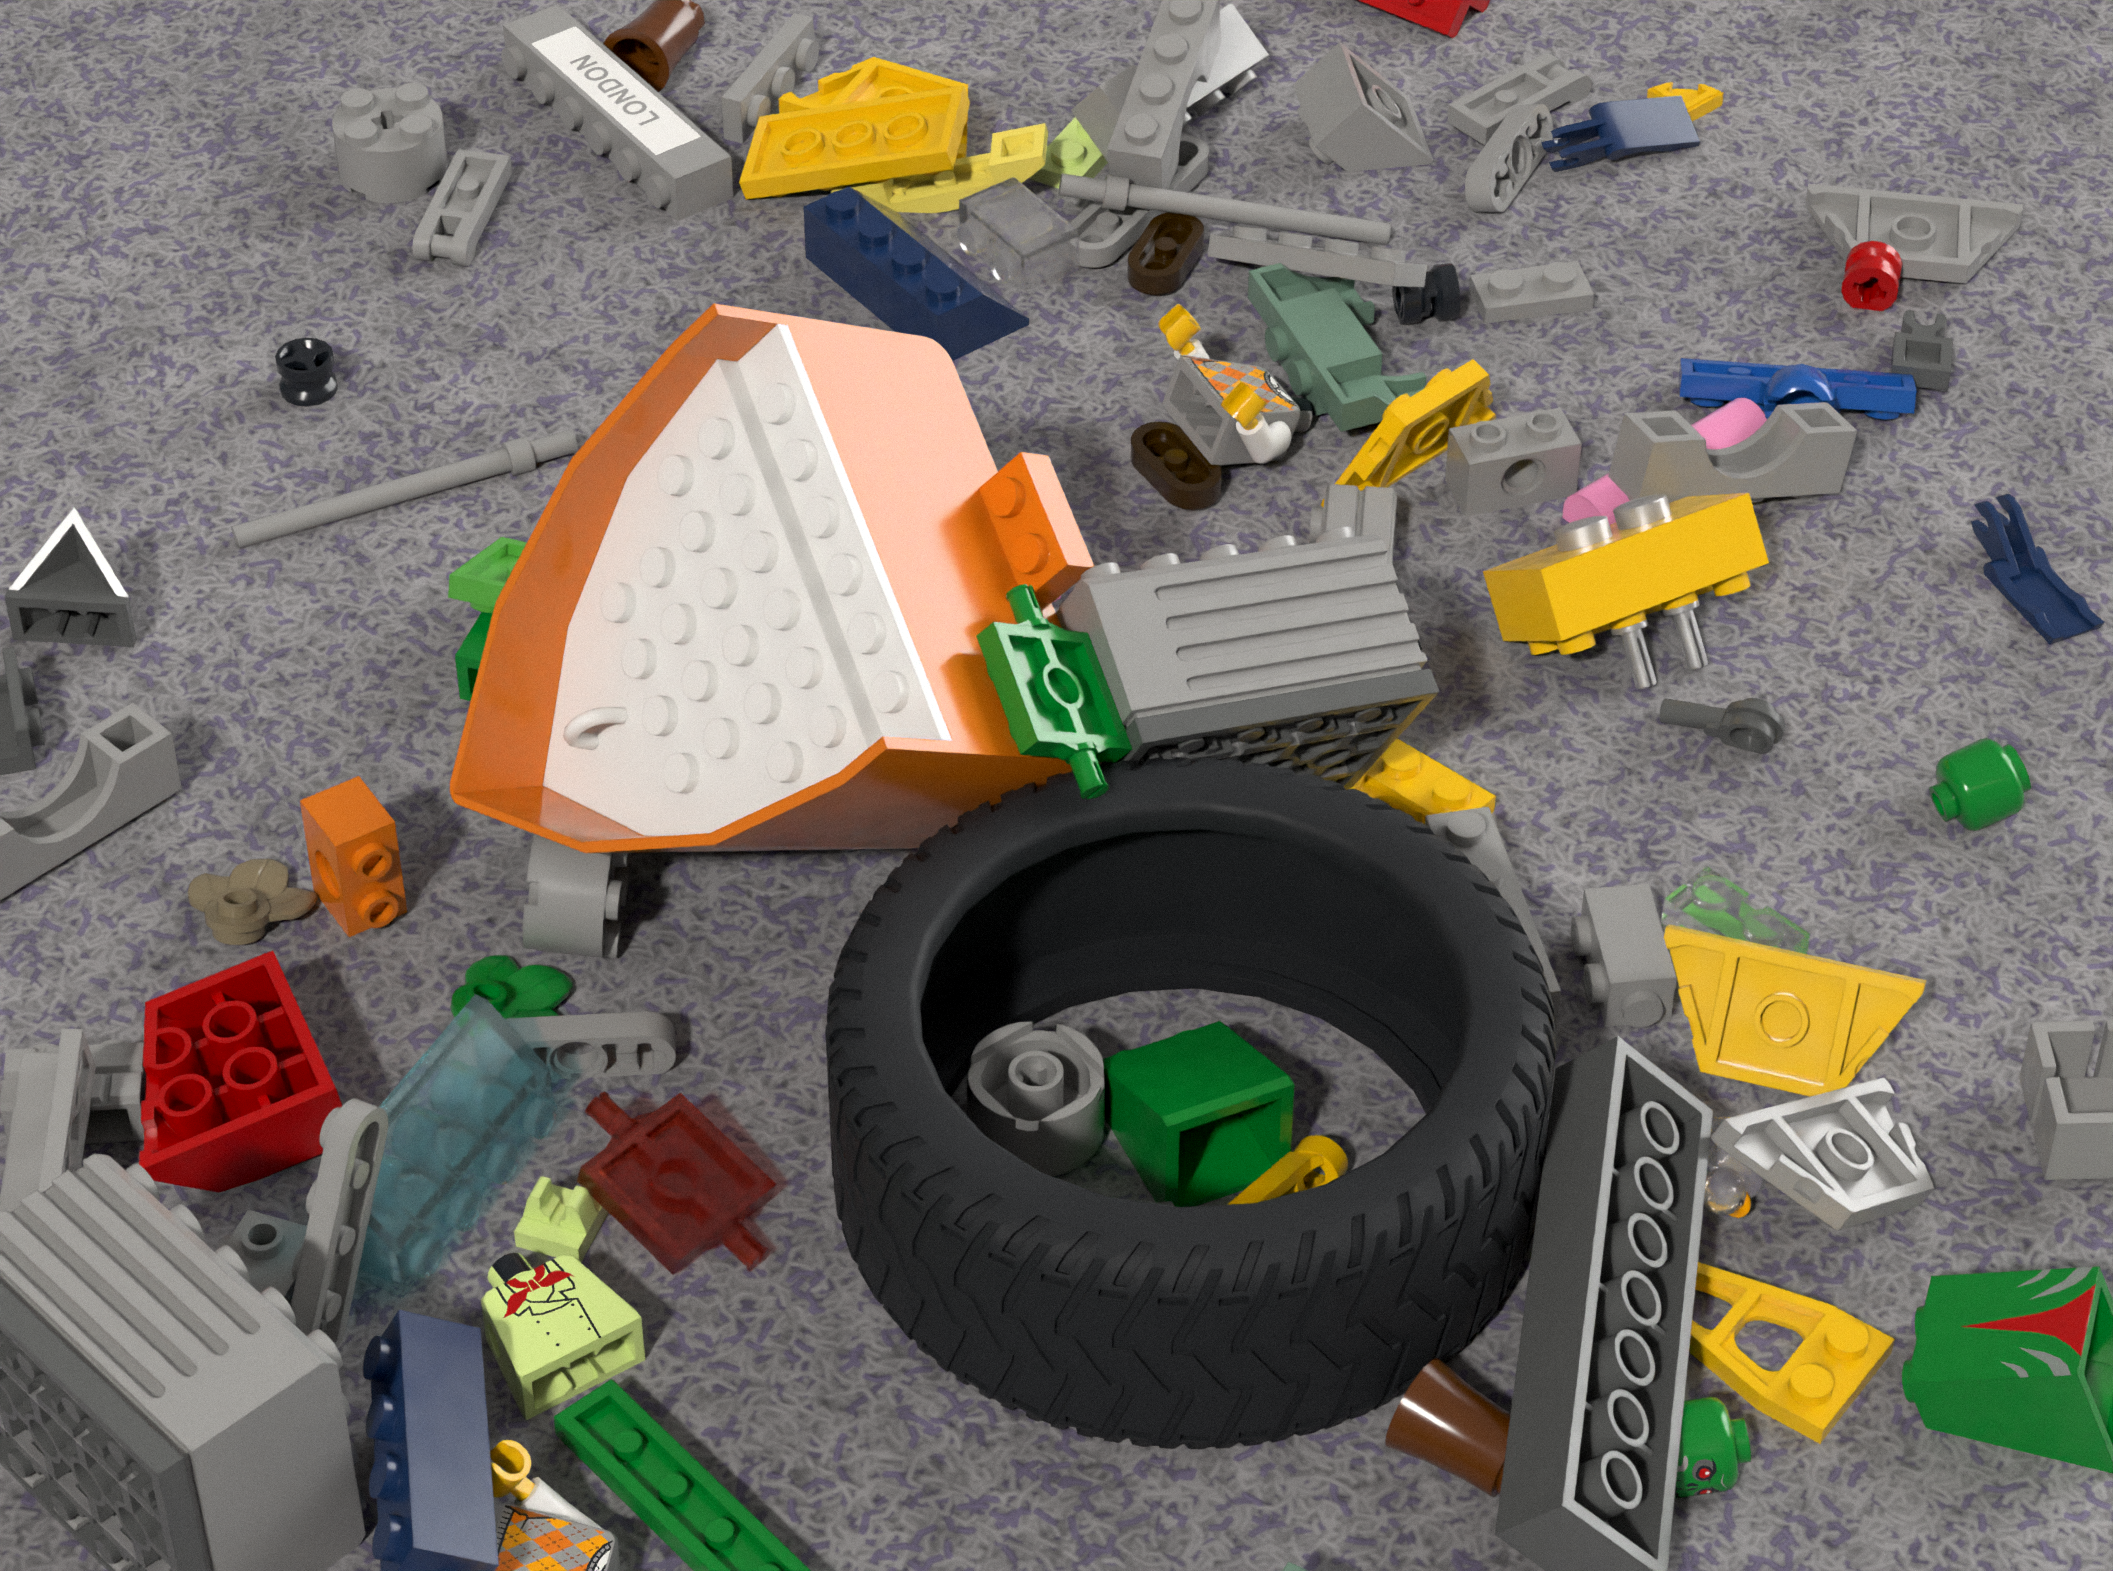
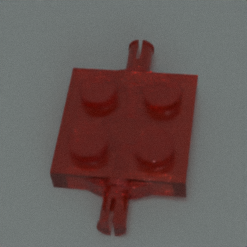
[577,1091,776,1275]

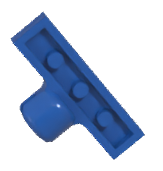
[1678,358,1917,419]

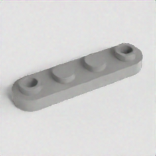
[1065,134,1209,268]
[291,1098,388,1347]

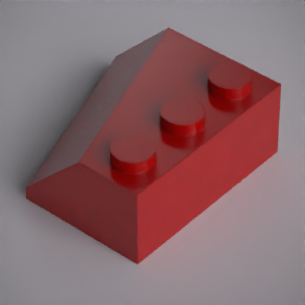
[139,950,342,1193]

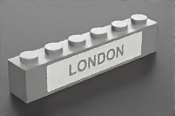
[501,4,734,221]

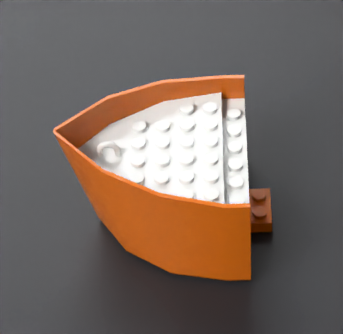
[450,303,1103,853]

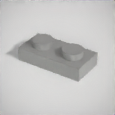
[1469,261,1594,324]

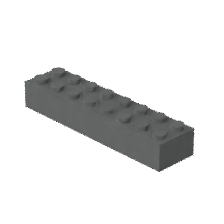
[1495,1036,1713,1571]

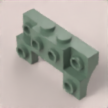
[1248,263,1426,432]

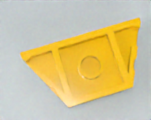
[778,57,968,159]
[1321,359,1496,507]
[1664,924,1927,1097]

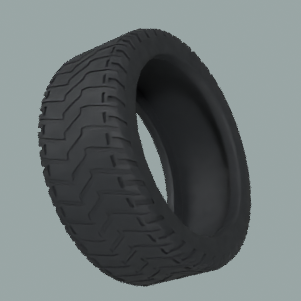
[825,757,1557,1449]

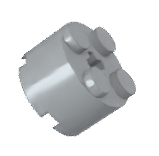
[332,83,448,203]
[523,834,630,958]
[967,1022,1105,1177]

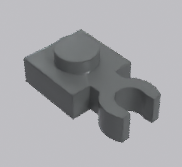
[1890,310,1953,391]

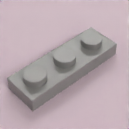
[721,13,819,144]

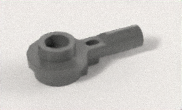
[1660,698,1786,754]

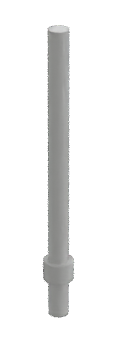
[1059,173,1391,245]
[231,429,578,549]

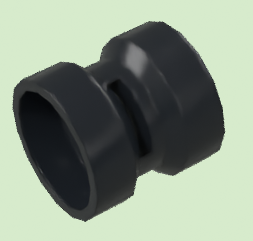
[1392,263,1460,325]

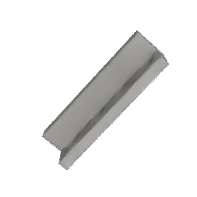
[0,1028,96,1213]

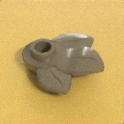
[188,858,317,945]

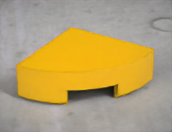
[1647,82,1724,122]

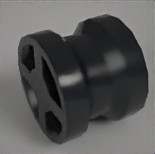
[275,337,338,407]

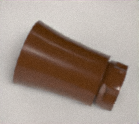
[604,0,705,92]
[1385,1358,1511,1497]

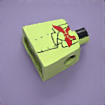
[481,1253,645,1420]

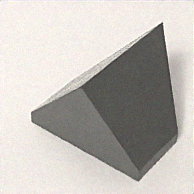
[5,506,137,647]

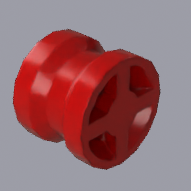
[1841,241,1902,311]

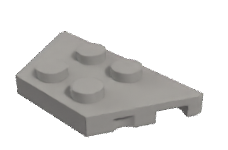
[1805,184,2023,284]
[1710,1077,1934,1231]

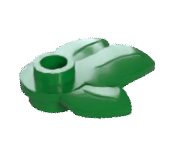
[450,955,573,1039]

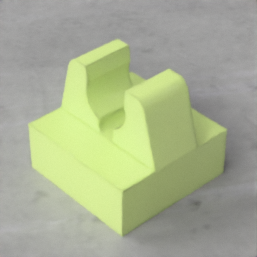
[514,1176,608,1262]

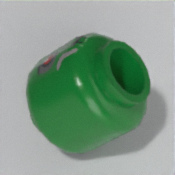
[1675,1397,1751,1498]

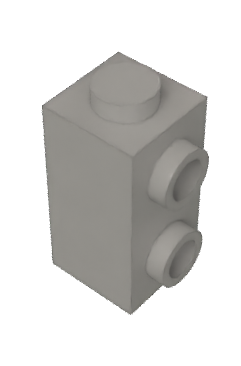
[1571,884,1677,1028]

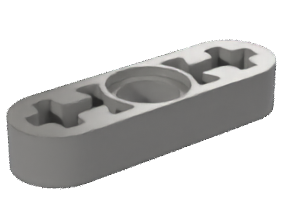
[1465,104,1553,213]
[478,1011,676,1082]

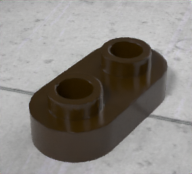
[1127,212,1204,295]
[1130,421,1222,510]

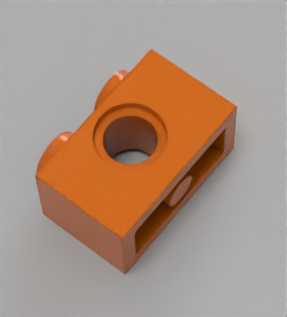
[300,776,407,937]

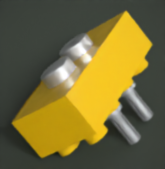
[1483,492,1769,690]

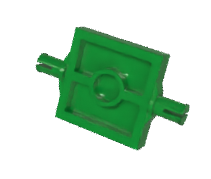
[976,584,1133,799]

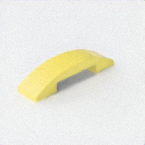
[831,123,1048,213]

